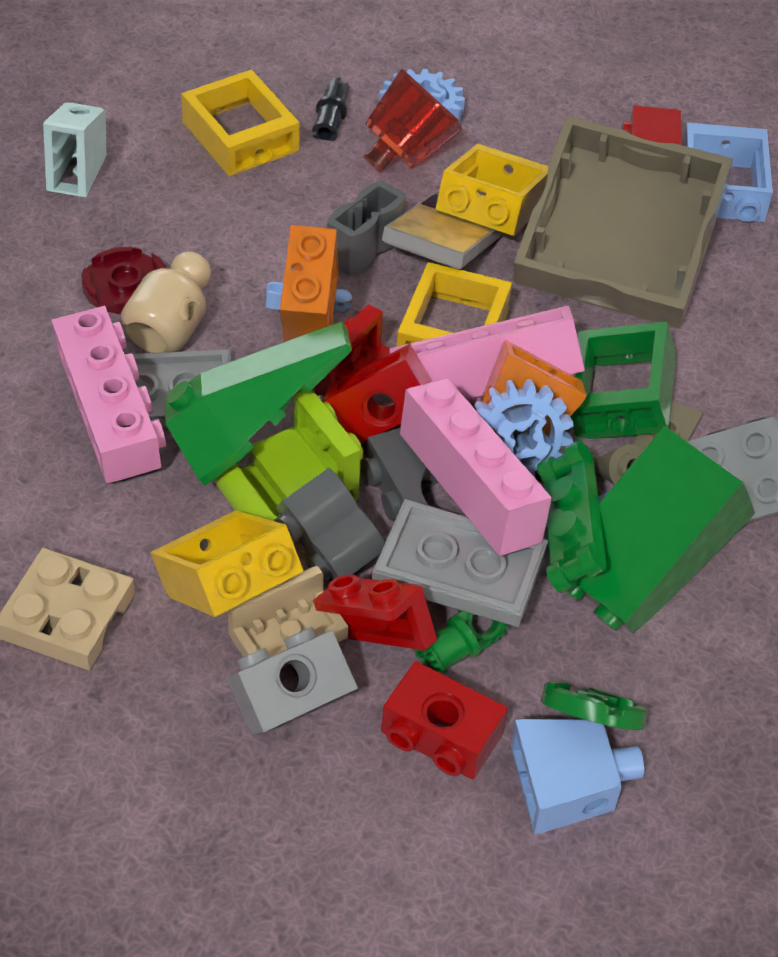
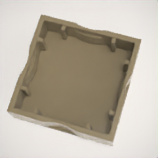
[514,116,733,329]

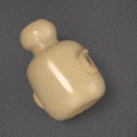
[121,251,211,353]

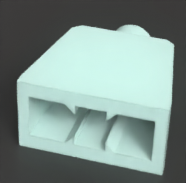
[43,102,106,197]

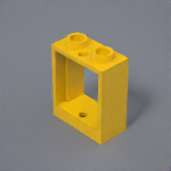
[181,69,300,176]
[435,143,548,236]
[396,262,512,347]
[150,510,304,617]

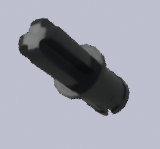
[312,77,350,141]

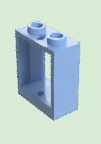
[682,123,773,222]

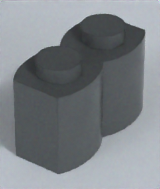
[327,181,406,275]
[276,468,385,583]

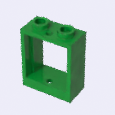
[570,321,677,439]

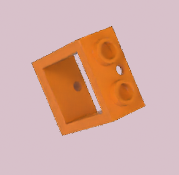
[280,225,339,342]

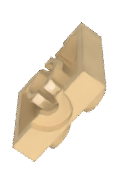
[0,547,135,671]

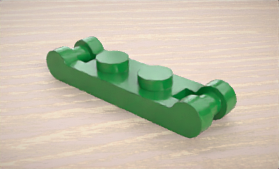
[537,440,606,593]

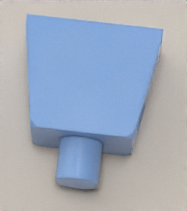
[511,719,644,834]

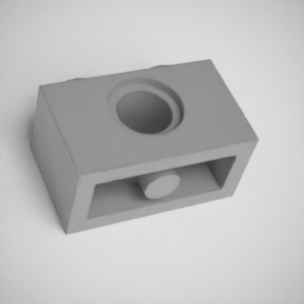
[226,627,358,735]

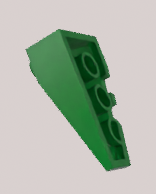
[165,322,352,486]

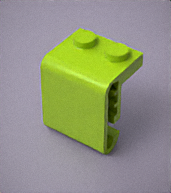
[213,390,363,522]

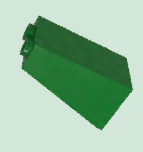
[549,426,755,634]

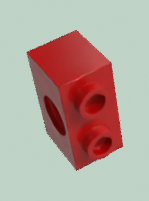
[323,344,432,444]
[381,661,508,780]

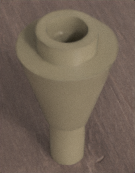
[592,444,644,485]

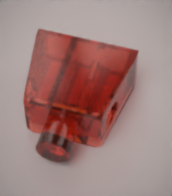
[363,69,462,173]

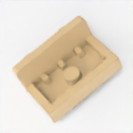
[228,566,348,668]

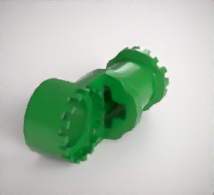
[413,610,509,675]

